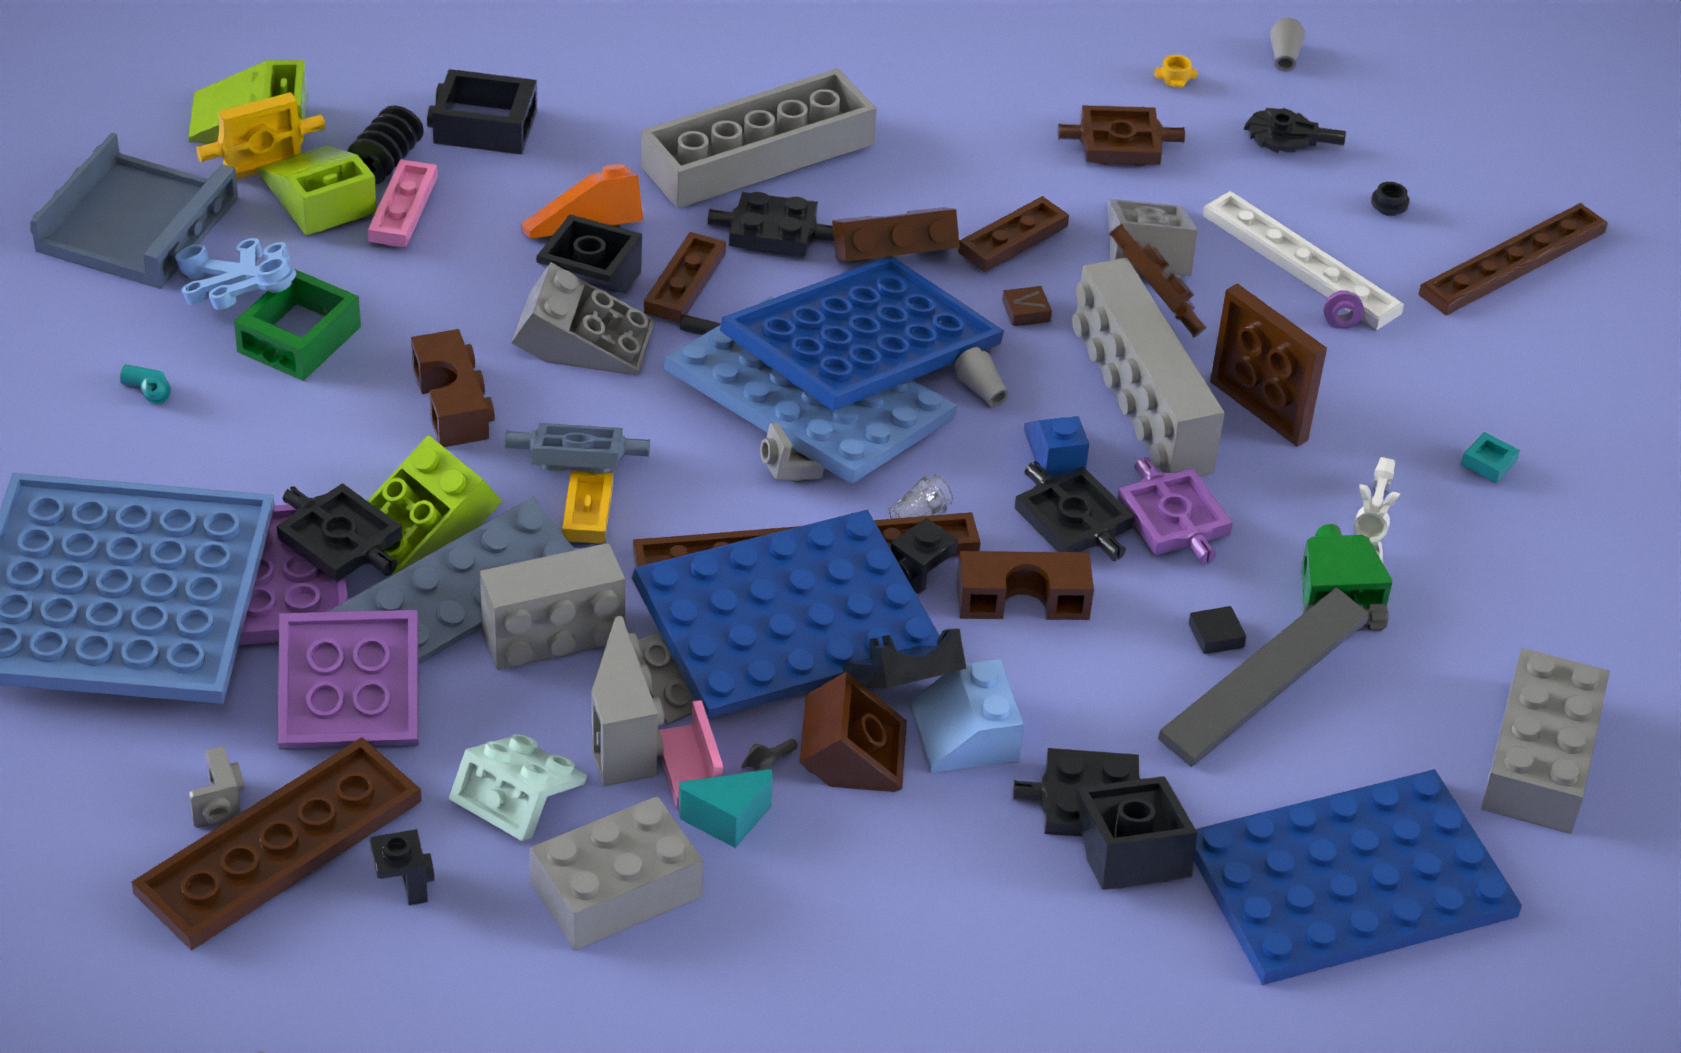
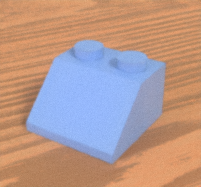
[910,659,1024,773]

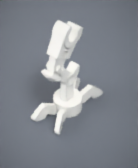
[1354,457,1400,563]

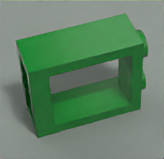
[234,269,361,381]

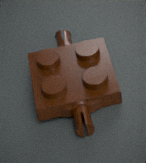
[1057,105,1185,165]
[1109,224,1207,338]

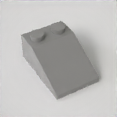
[1107,198,1198,278]

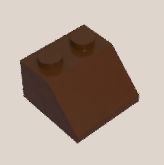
[799,672,907,792]

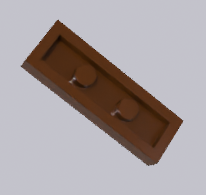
[958,196,1069,272]
[644,232,726,323]

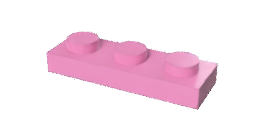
[368,159,438,248]

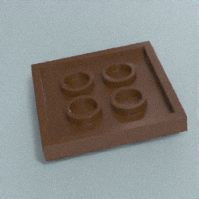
[1210,283,1327,447]

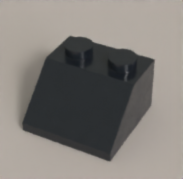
[536,214,642,294]
[1076,776,1197,890]

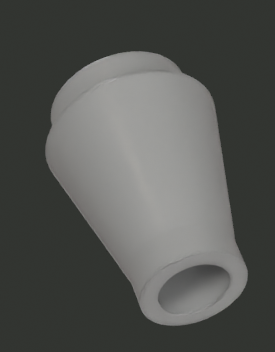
[1270,18,1306,71]
[954,347,1009,407]

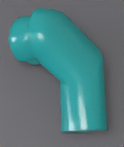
[120,364,171,404]

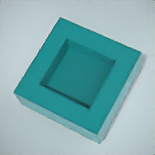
[1461,432,1520,483]

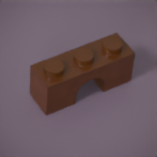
[832,207,960,262]
[411,329,495,447]
[957,551,1094,620]

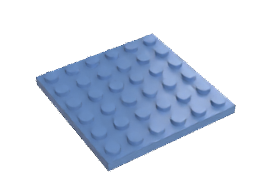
[0,473,275,704]

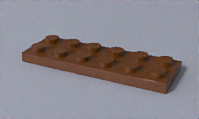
[131,737,422,951]

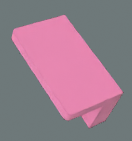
[659,700,723,810]

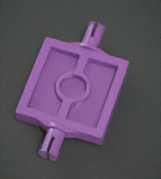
[1117,457,1233,564]

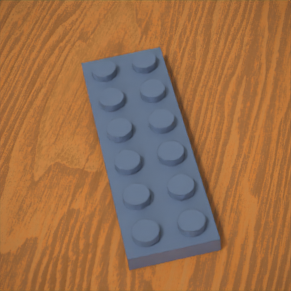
[327,496,575,664]

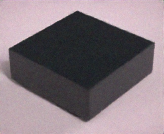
[1189,606,1247,654]

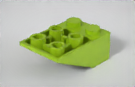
[188,60,308,144]
[257,145,377,236]
[367,435,503,575]

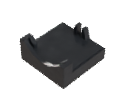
[842,628,967,689]

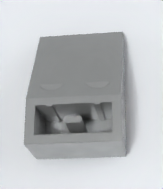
[511,262,655,375]
[591,616,664,787]

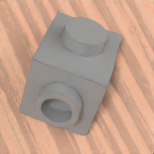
[760,423,825,482]
[189,746,244,828]

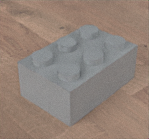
[480,543,625,670]
[530,796,703,951]

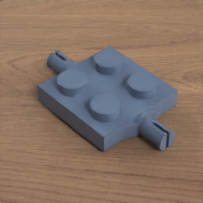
[505,423,650,474]

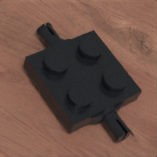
[707,192,834,256]
[1014,461,1134,561]
[276,483,403,582]
[1013,748,1140,837]

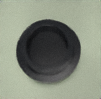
[1371,182,1410,216]

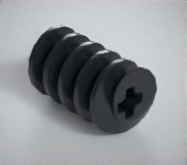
[347,105,424,184]

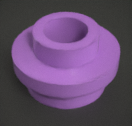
[1324,290,1364,329]

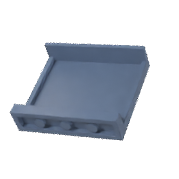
[30,133,238,289]

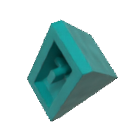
[678,769,773,848]

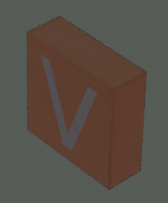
[1002,286,1052,326]

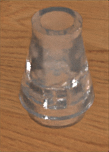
[888,474,953,519]

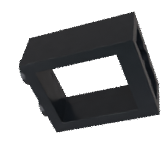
[427,69,538,155]

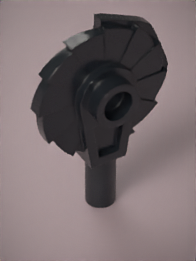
[1244,107,1346,153]

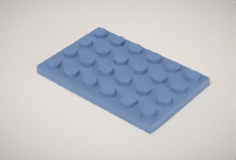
[664,296,957,484]

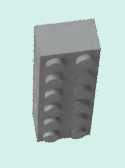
[641,68,877,209]
[1072,257,1225,477]

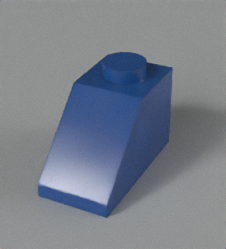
[1024,416,1089,475]

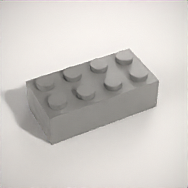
[1481,648,1610,834]

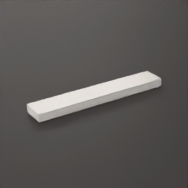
[1203,191,1404,331]

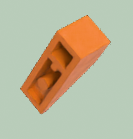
[521,164,643,239]

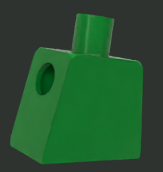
[1301,524,1393,608]

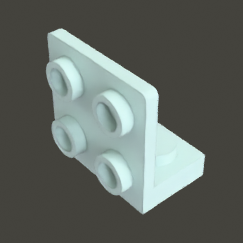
[449,734,587,841]

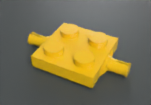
[196,92,326,180]

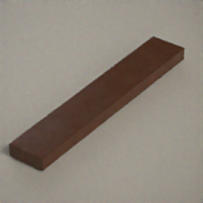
[1418,203,1608,315]

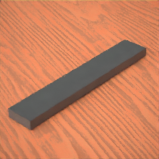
[1158,587,1370,767]

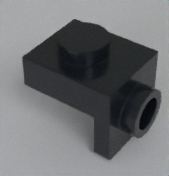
[890,518,958,594]
[370,829,435,905]

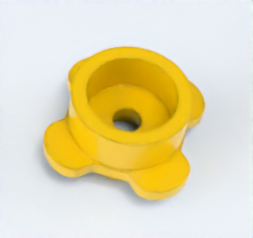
[1154,54,1198,88]

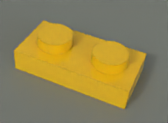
[562,470,613,544]

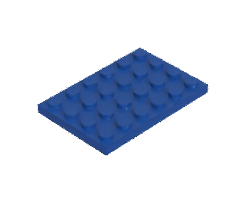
[720,256,1004,411]
[632,509,940,719]
[1194,769,1522,985]

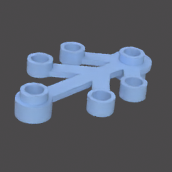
[175,238,296,310]

